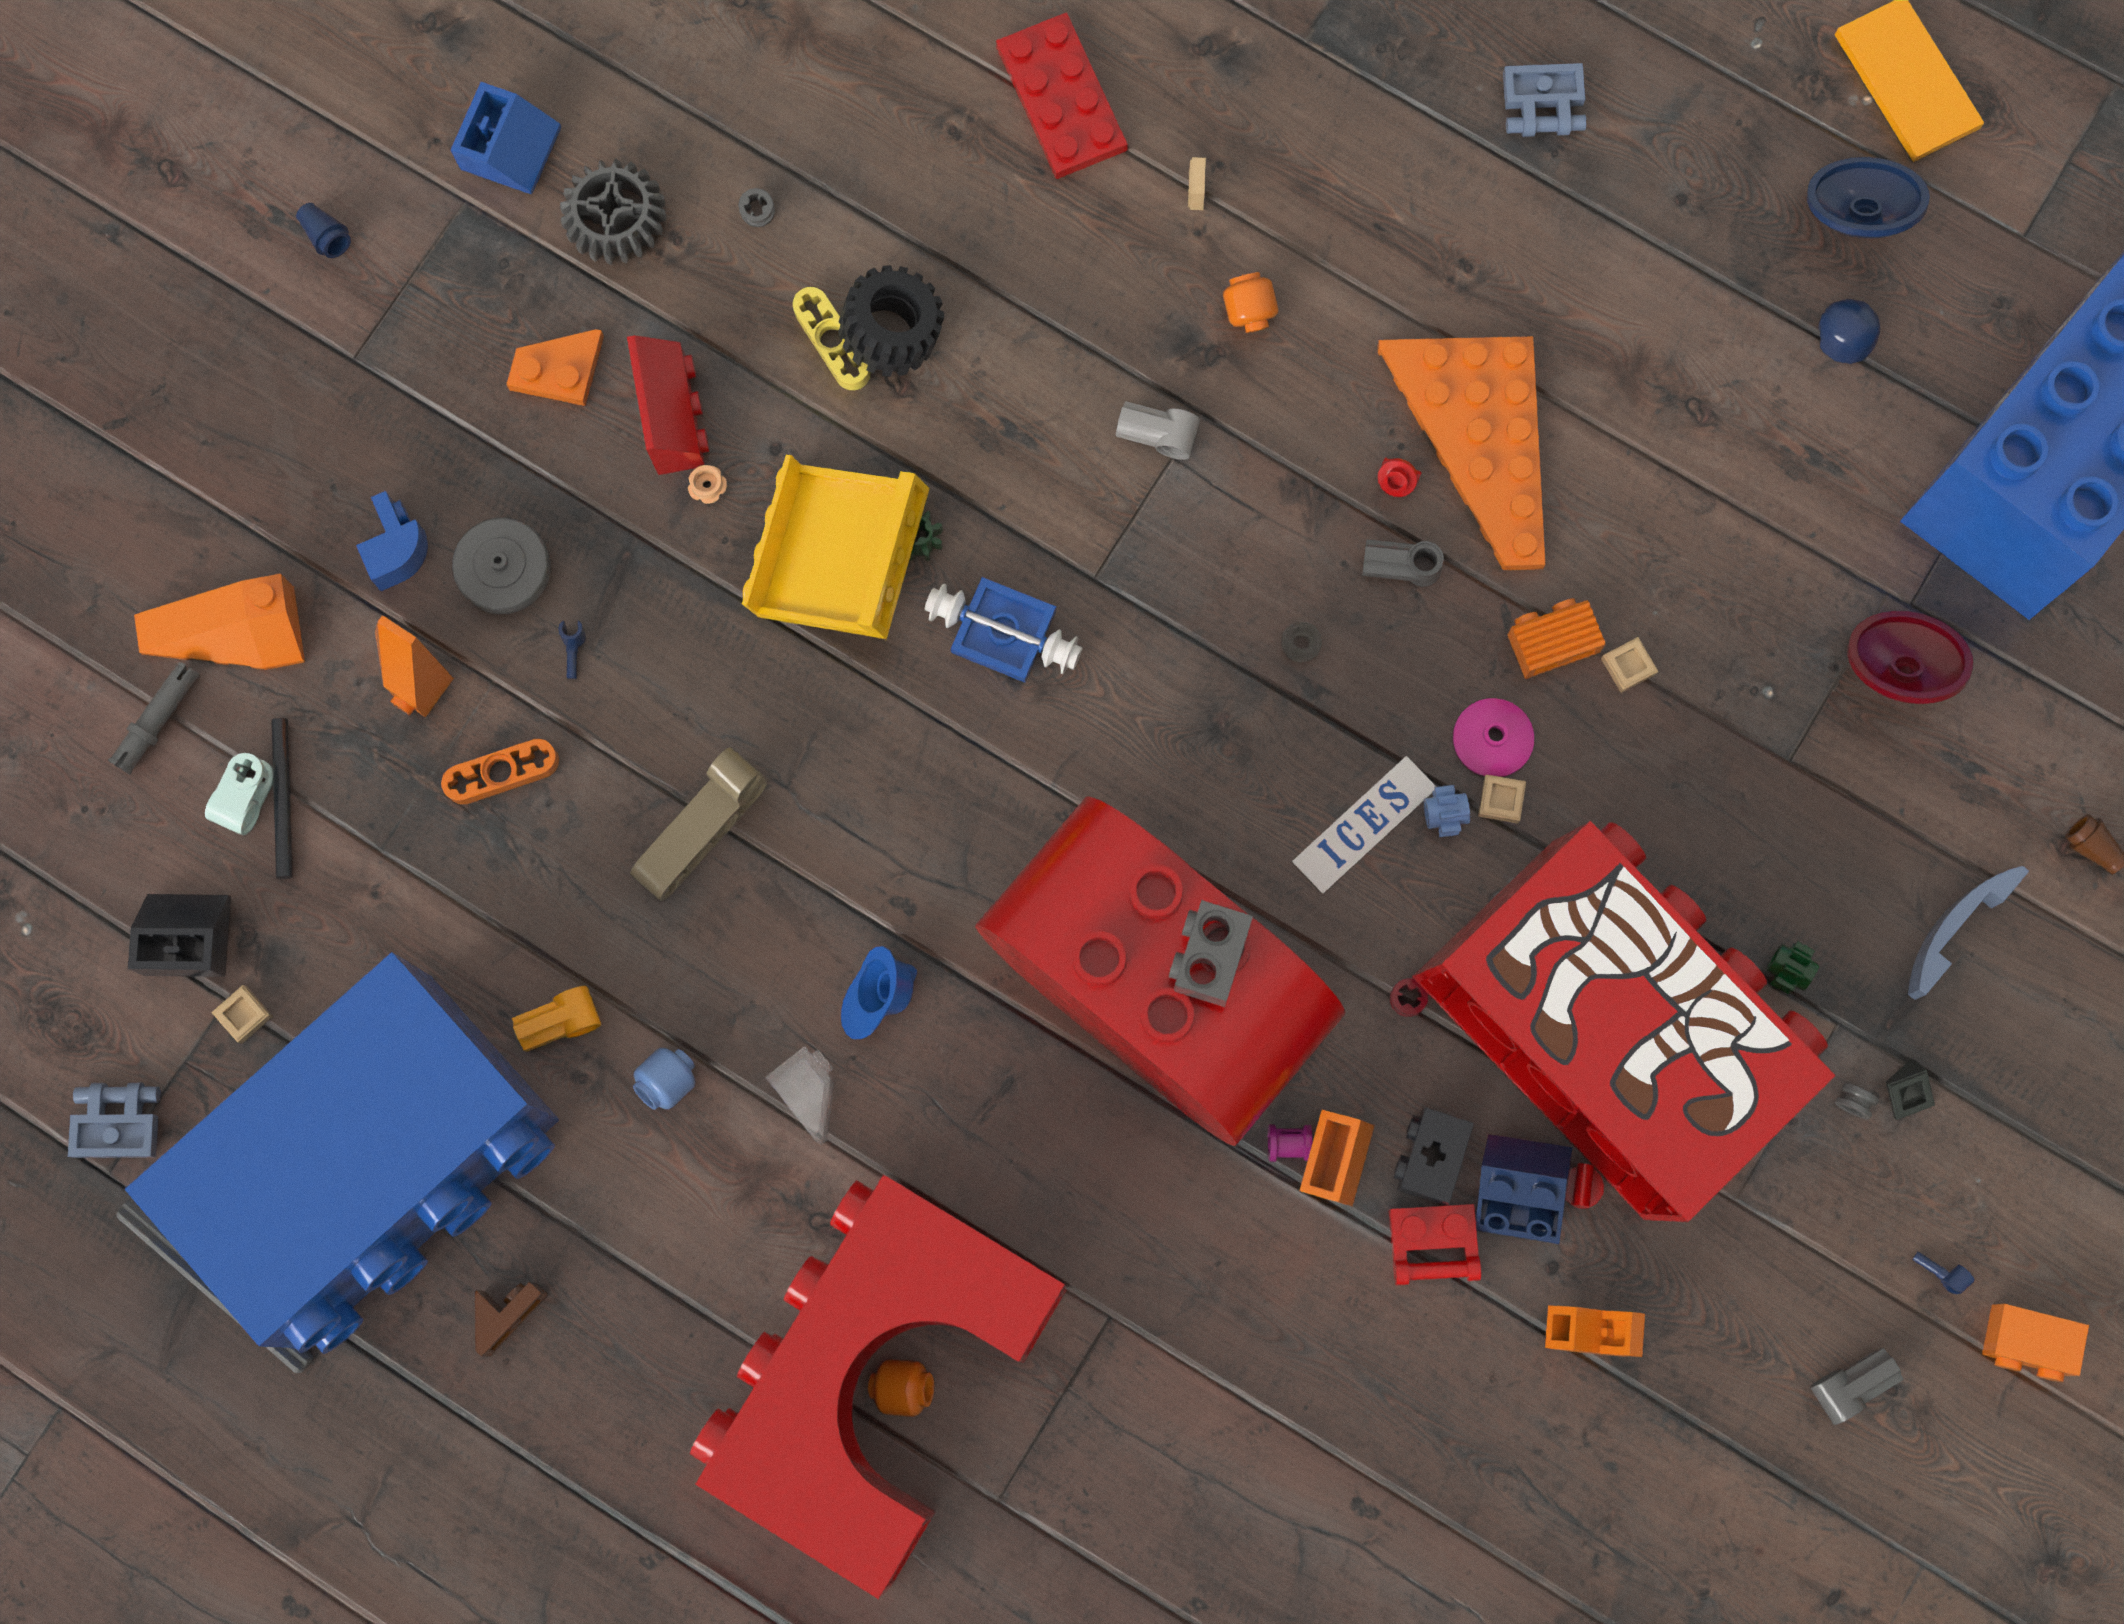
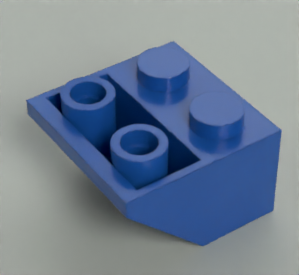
[450,82,561,195]

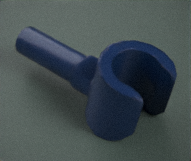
[558,621,586,679]
[1912,1251,1975,1294]

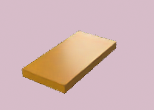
[1834,0,1984,162]

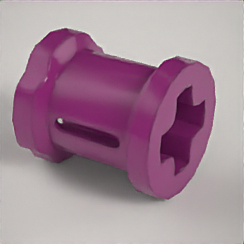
[1267,1124,1312,1162]

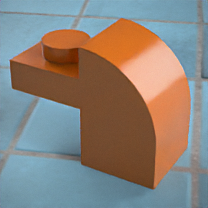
[1545,1305,1645,1357]

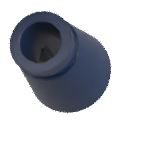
[296,203,351,258]

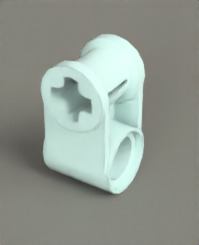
[205,753,273,835]

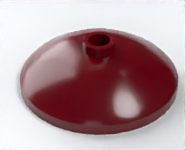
[1847,611,1974,704]

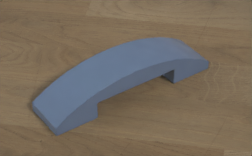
[1908,866,2029,1000]

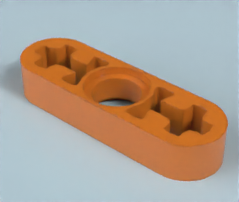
[441,739,559,804]

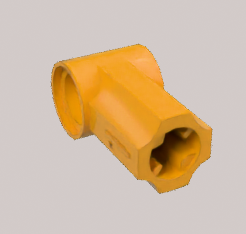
[512,986,601,1052]

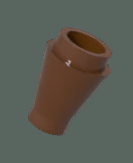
[2065,814,2124,874]

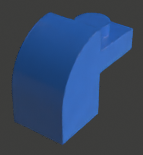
[356,491,428,591]

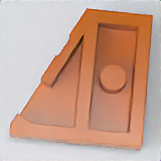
[506,329,604,406]

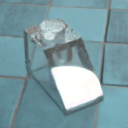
[765,1046,834,1146]

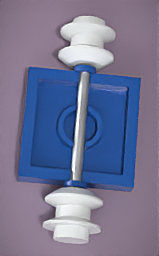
[925,577,1083,683]

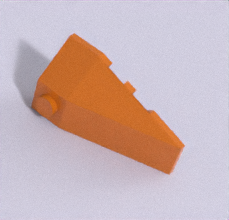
[134,573,305,670]
[375,615,454,717]

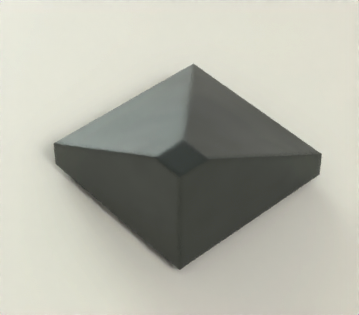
[1886,1059,1935,1120]

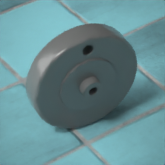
[452,517,551,614]

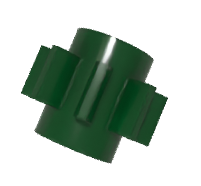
[909,511,943,562]
[1766,940,1819,994]

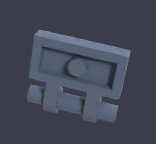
[1503,63,1586,137]
[68,1083,161,1158]

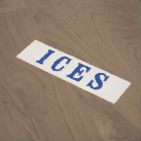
[1292,756,1436,894]

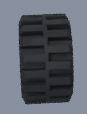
[838,265,944,377]

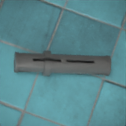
[108,661,200,775]

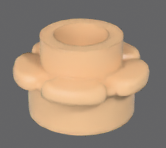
[688,465,727,504]

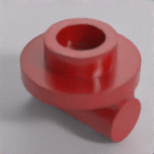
[1378,457,1422,497]
[1566,1163,1604,1209]

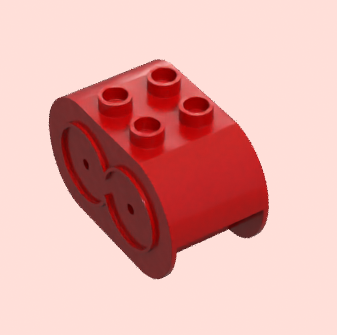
[975,796,1346,1146]

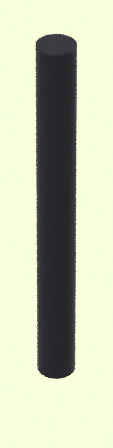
[271,718,293,879]

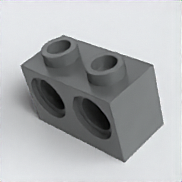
[1169,900,1253,1007]

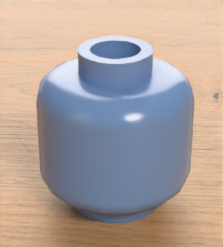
[633,1048,695,1110]

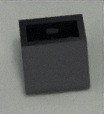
[128,894,231,977]

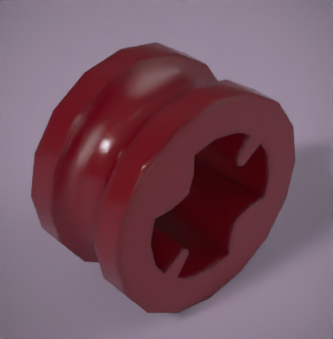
[1390,978,1428,1017]

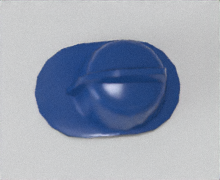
[841,946,917,1039]

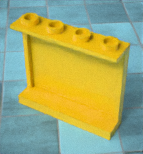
[742,455,930,639]

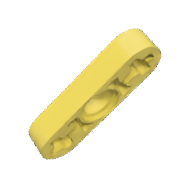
[793,287,871,390]

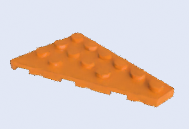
[1377,336,1545,570]

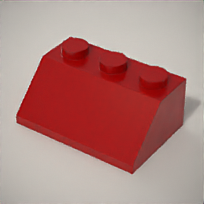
[627,335,710,475]

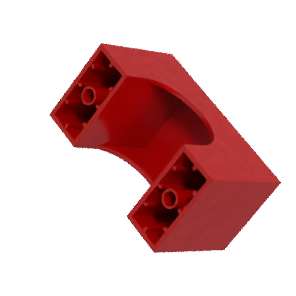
[690,1174,1067,1599]

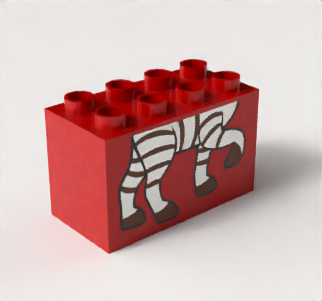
[1412,821,1836,1222]

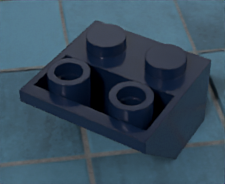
[1476,1134,1573,1244]

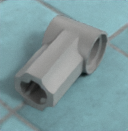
[1116,401,1200,460]

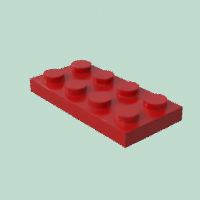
[996,12,1128,179]

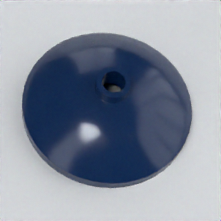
[1807,157,1930,238]

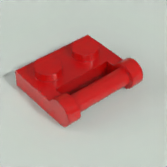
[1389,1204,1481,1286]

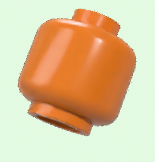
[1223,272,1279,333]
[868,1359,934,1417]

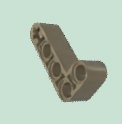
[630,747,767,901]

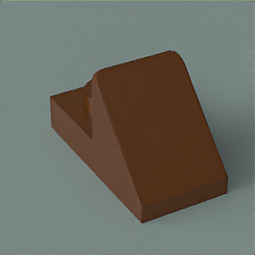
[475,1282,549,1357]

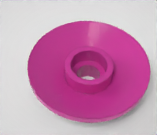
[1453,698,1534,777]

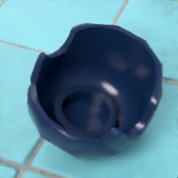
[1818,299,1880,364]

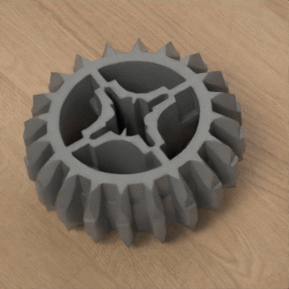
[560,158,667,265]

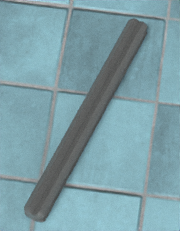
[116,1200,313,1373]

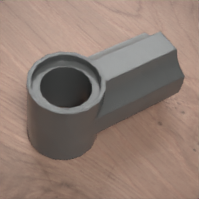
[1362,539,1444,587]
[1810,1348,1904,1425]

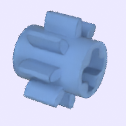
[1424,785,1470,837]

